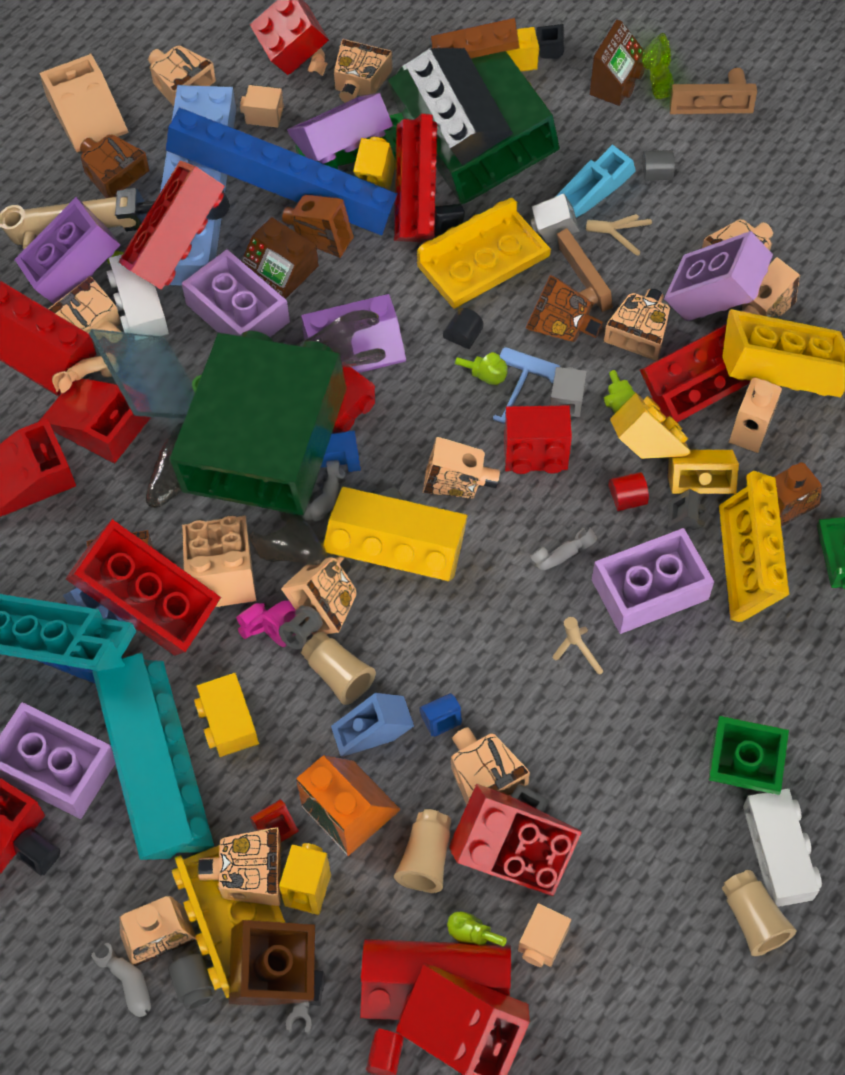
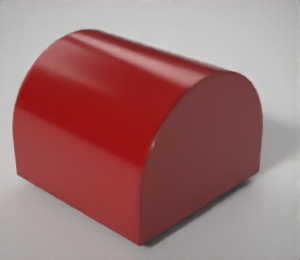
[608,472,649,511]
[250,799,299,842]
[366,1028,404,1075]

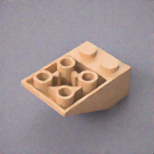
[39,54,128,152]
[182,516,256,607]

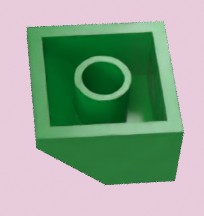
[709,716,789,795]

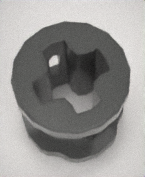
[279,605,323,649]

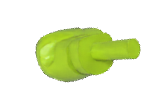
[455,352,508,385]
[604,370,636,413]
[447,911,507,946]

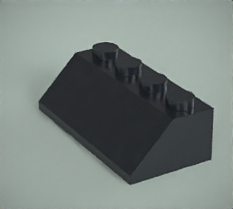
[405,48,513,165]

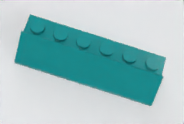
[0,594,137,671]
[92,652,214,860]

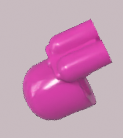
[236,600,296,647]

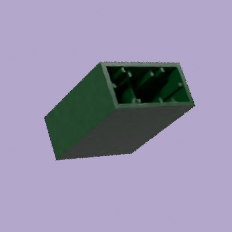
[388,51,560,205]
[170,331,347,516]

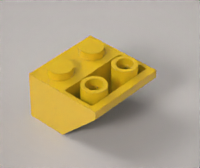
[610,393,691,459]

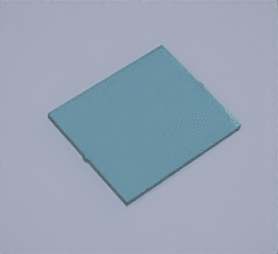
[89,329,195,419]

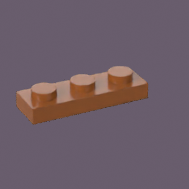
[431,18,520,58]

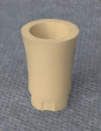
[301,632,376,705]
[394,809,451,893]
[722,870,797,956]

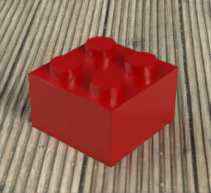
[250,0,329,75]
[504,405,572,474]

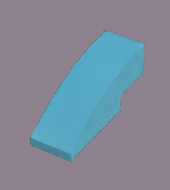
[555,144,636,218]

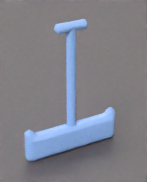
[493,347,560,424]

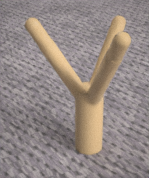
[586,214,652,255]
[553,617,603,674]

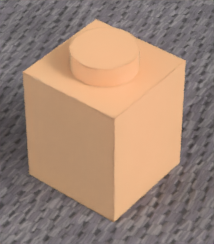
[240,85,284,128]
[518,903,571,967]

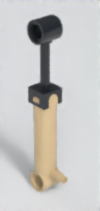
[0,188,230,249]

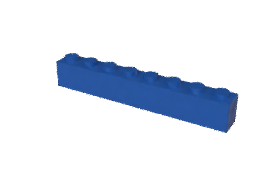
[166,107,398,235]

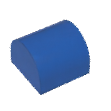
[419,693,462,737]

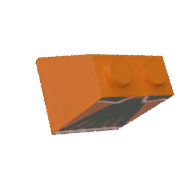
[296,755,400,856]

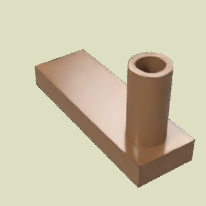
[669,68,757,114]
[557,228,613,312]

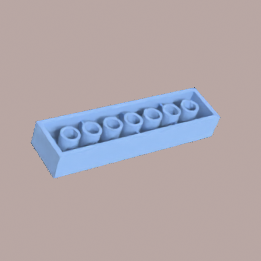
[160,85,236,285]

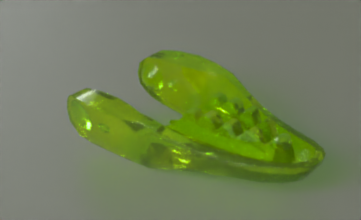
[642,33,674,99]

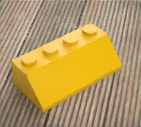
[723,309,845,398]
[322,486,468,581]

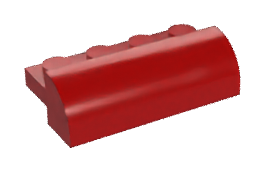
[394,114,437,242]
[640,324,751,423]
[360,939,511,1020]

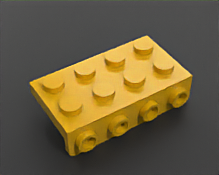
[417,198,551,309]
[719,471,789,622]
[171,845,285,998]

